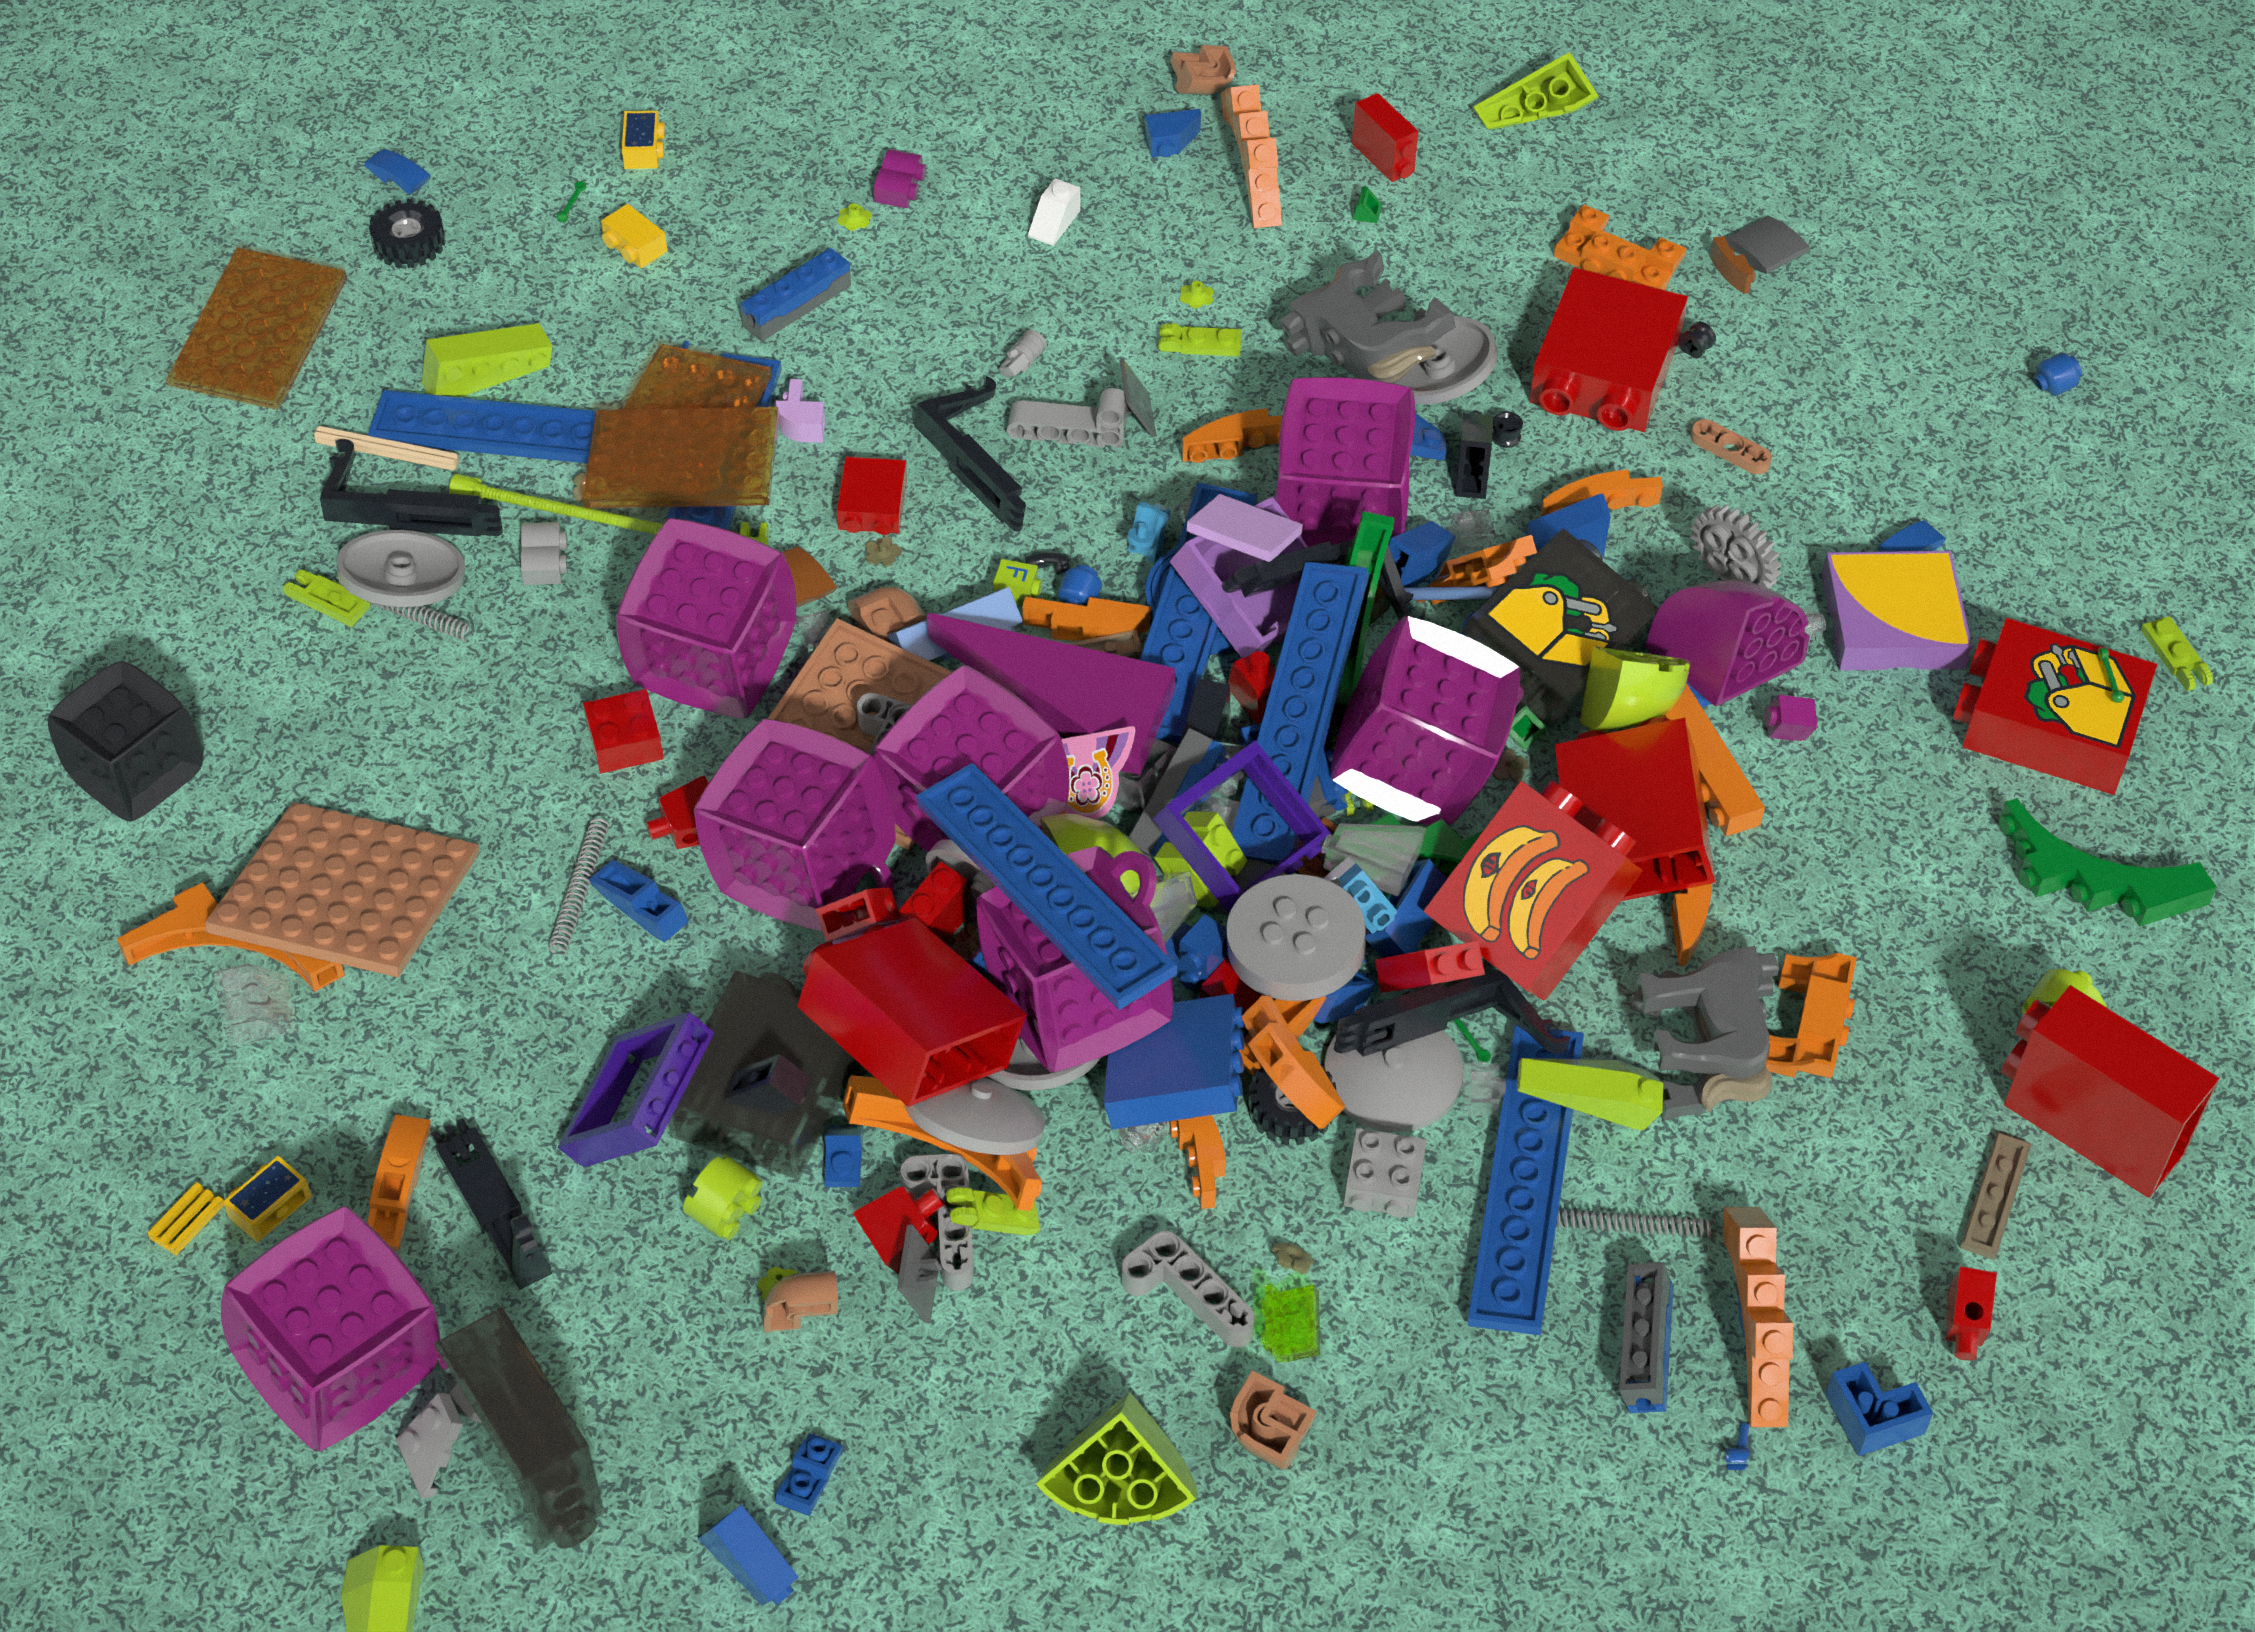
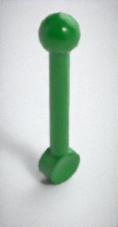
[557,181,586,222]
[2098,648,2124,703]
[1453,1018,1491,1063]

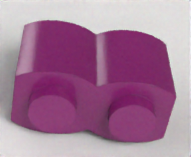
[874,149,926,208]

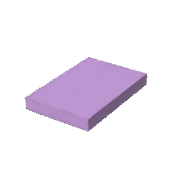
[1187,494,1302,562]

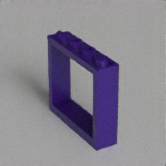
[1153,740,1331,914]
[557,1012,715,1167]

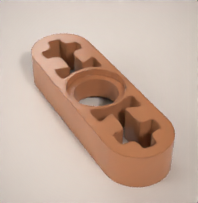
[1691,419,1772,474]

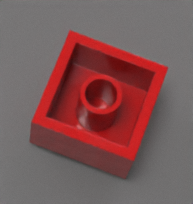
[583,689,664,774]

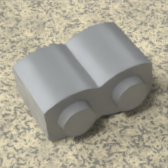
[521,522,568,585]

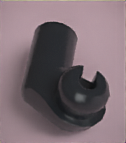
[1025,551,1071,575]

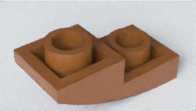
[1710,236,1755,294]

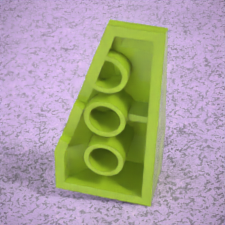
[1473,52,1599,130]
[1517,1058,1663,1130]
[341,1545,424,1632]

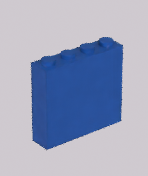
[1104,994,1245,1130]

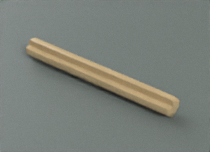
[314,426,459,471]

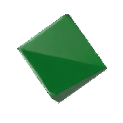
[1509,705,1548,751]

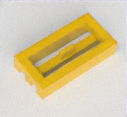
[147,1182,224,1256]

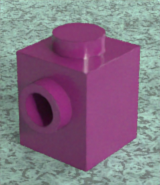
[1764,695,1818,741]

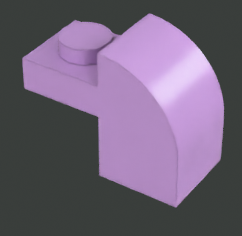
[776,379,825,443]

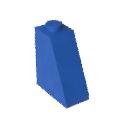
[1521,494,1611,564]
[1389,521,1456,588]
[698,1504,799,1606]

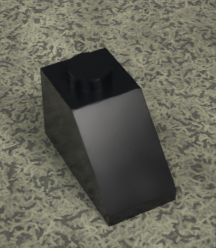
[724,1054,811,1114]

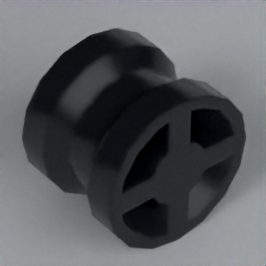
[1678,321,1716,359]
[1492,411,1523,448]

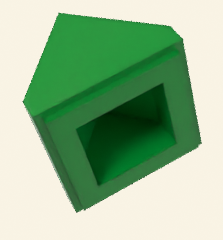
[1353,185,1382,224]

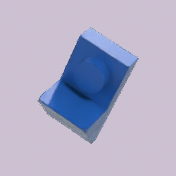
[824,1125,863,1187]

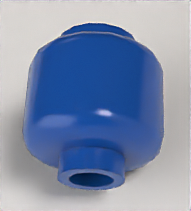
[2034,352,2082,396]
[1057,565,1102,606]

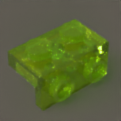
[1261,1283,1320,1362]

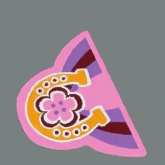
[1062,726,1135,819]

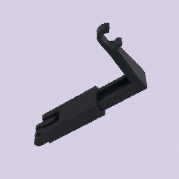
[914,376,1026,532]
[320,439,503,537]
[1222,539,1425,621]
[1334,970,1571,1057]
[430,1118,552,1290]

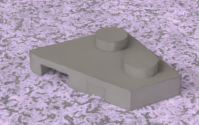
[396,1393,463,1498]

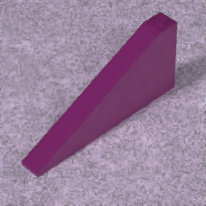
[927,613,1175,775]

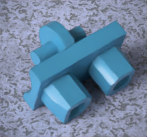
[1127,501,1171,564]

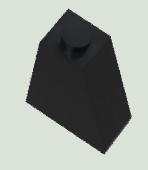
[1455,413,1493,499]
[1179,678,1231,746]

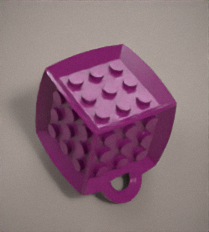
[1275,377,1415,547]
[616,518,797,719]
[1330,616,1524,827]
[874,665,1069,852]
[694,719,896,931]
[977,846,1173,1072]
[221,1206,440,1452]

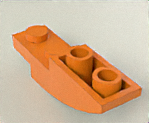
[1182,408,1282,463]
[1540,470,1663,517]
[1022,597,1151,641]
[1242,995,1346,1129]
[367,1115,431,1252]
[1169,1115,1226,1209]

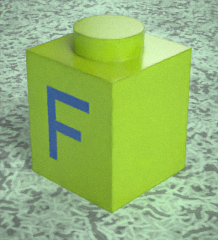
[993,559,1043,606]

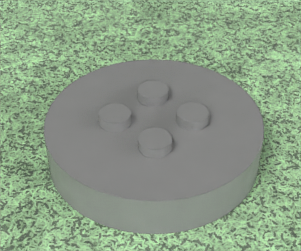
[1227,874,1365,1001]

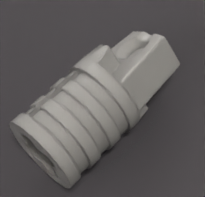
[999,330,1047,378]

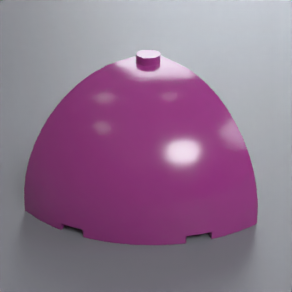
[1645,580,1809,707]

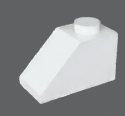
[1028,178,1080,246]

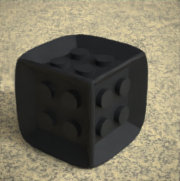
[48,661,203,822]

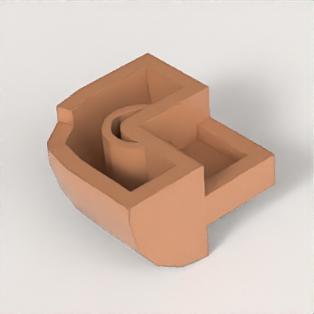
[1170,45,1236,95]
[848,587,927,641]
[764,1270,838,1332]
[1230,1370,1317,1471]

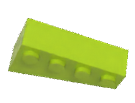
[422,323,553,397]

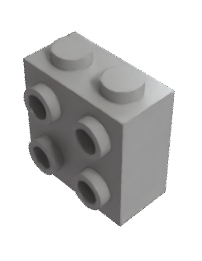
[1344,1128,1427,1218]

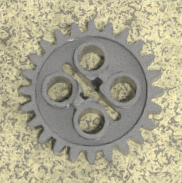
[1691,504,1781,588]

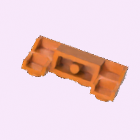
[1554,204,1686,290]
[1418,535,1537,605]
[1766,953,1857,1079]

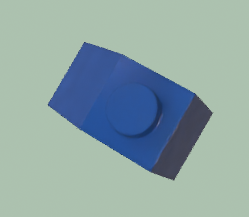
[1145,109,1201,157]

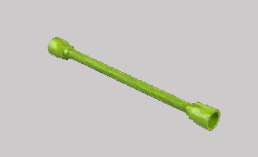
[449,474,663,535]

